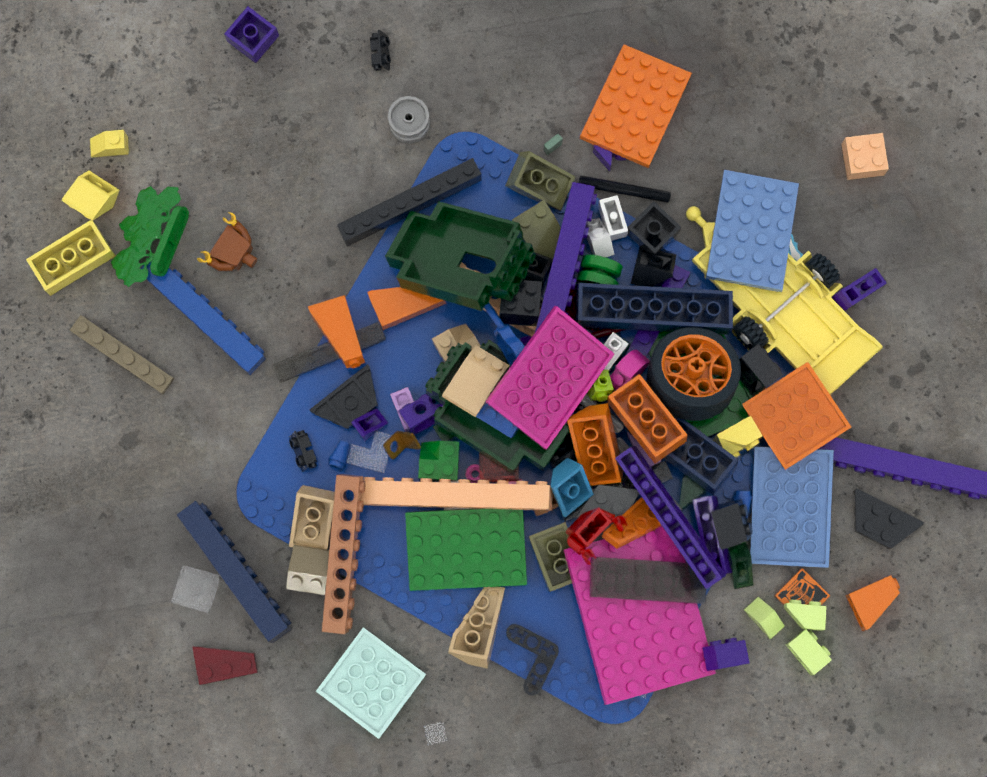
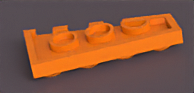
[602,497,662,549]

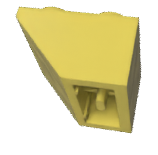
[62,171,120,221]

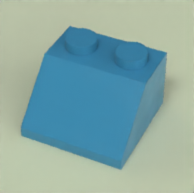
[551,458,594,517]

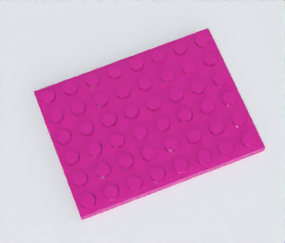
[564,526,716,705]

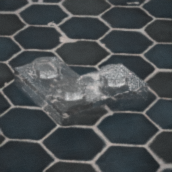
[346,431,394,474]

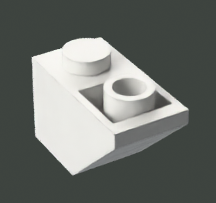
[587,218,615,257]

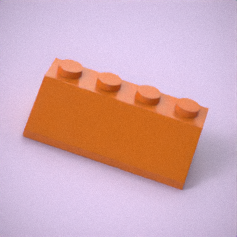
[567,403,624,486]

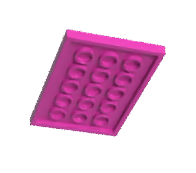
[485,306,614,450]

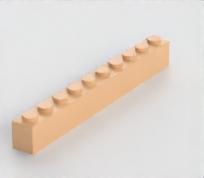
[361,477,553,511]

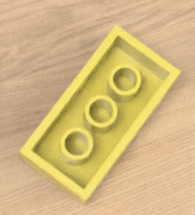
[26,220,115,296]

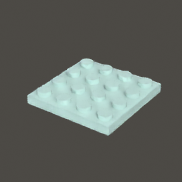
[316,627,426,739]

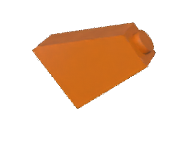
[845,575,900,631]

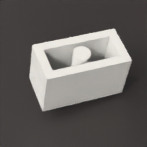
[598,195,628,241]

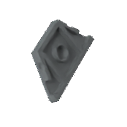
[577,485,640,542]

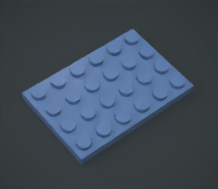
[706,170,799,292]
[750,447,834,568]

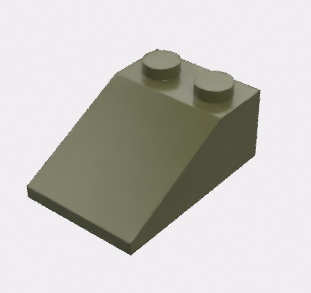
[505,151,575,211]
[512,200,561,266]
[529,522,572,592]

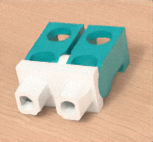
[604,333,631,372]

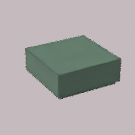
[544,134,563,155]

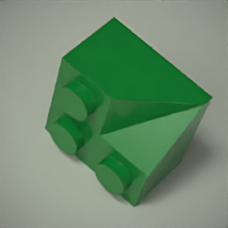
[418,441,460,482]

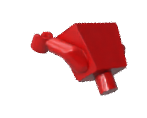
[565,507,628,565]

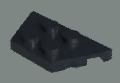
[309,364,378,430]
[854,488,924,549]

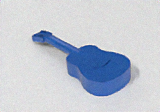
[484,303,525,367]

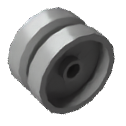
[388,96,430,144]

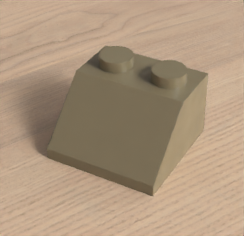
[286,545,329,595]

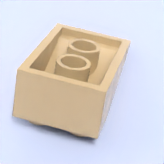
[442,345,509,417]
[289,485,335,550]

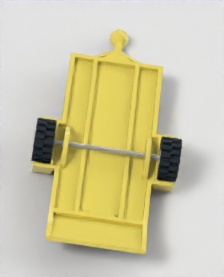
[686,206,883,395]

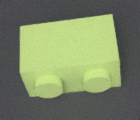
[786,629,832,675]

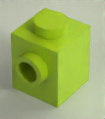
[588,369,614,402]

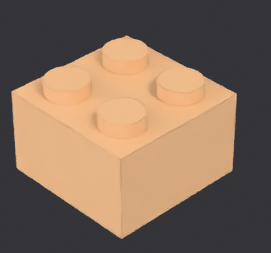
[841,133,889,180]

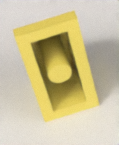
[90,130,129,158]

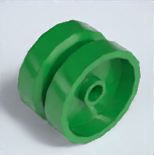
[576,254,623,285]

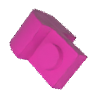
[610,349,650,390]

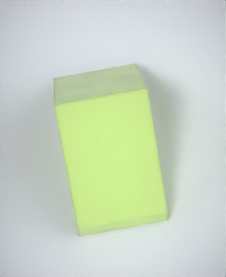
[744,597,785,639]

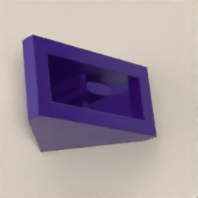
[351,408,388,441]

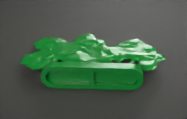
[111,186,189,287]

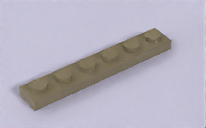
[70,315,174,394]

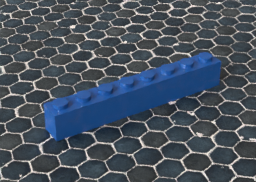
[140,261,266,375]

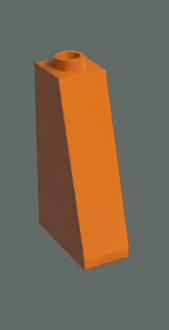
[367,287,446,330]
[308,295,365,368]

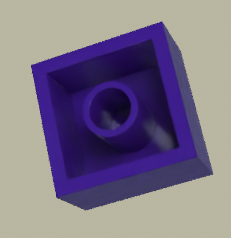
[224,6,279,63]

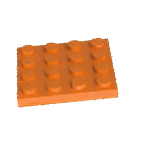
[742,362,851,470]

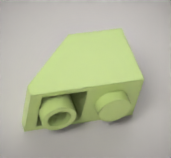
[784,600,826,631]

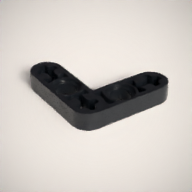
[506,624,559,696]

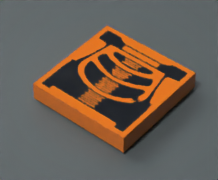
[774,568,830,605]

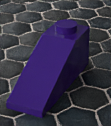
[831,268,887,311]

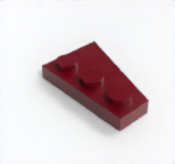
[192,646,258,685]

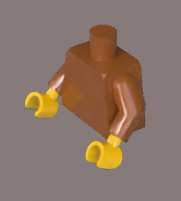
[197,212,258,271]

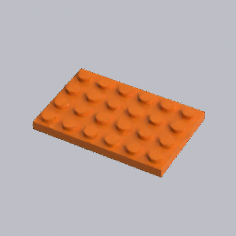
[579,44,692,168]

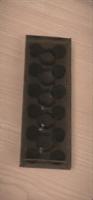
[590,557,706,604]

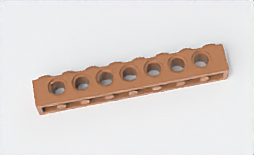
[322,474,366,634]

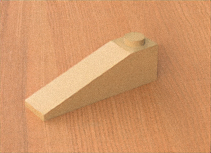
[448,586,505,668]

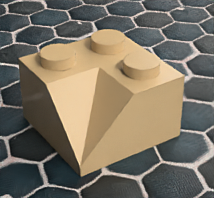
[432,324,481,363]

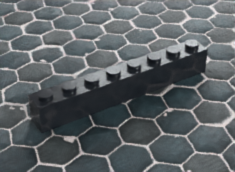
[337,158,482,247]

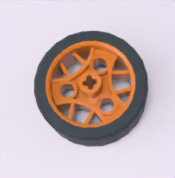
[647,327,741,421]

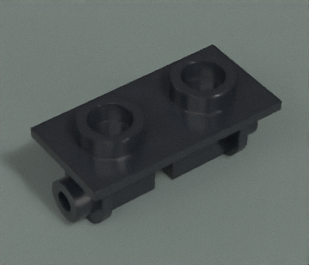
[370,30,391,71]
[289,430,317,472]

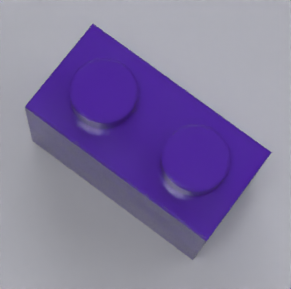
[702,638,750,671]

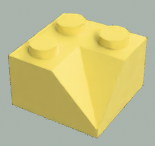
[713,416,762,458]

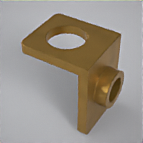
[383,431,421,459]

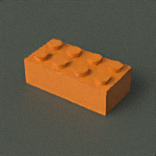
[608,374,687,464]

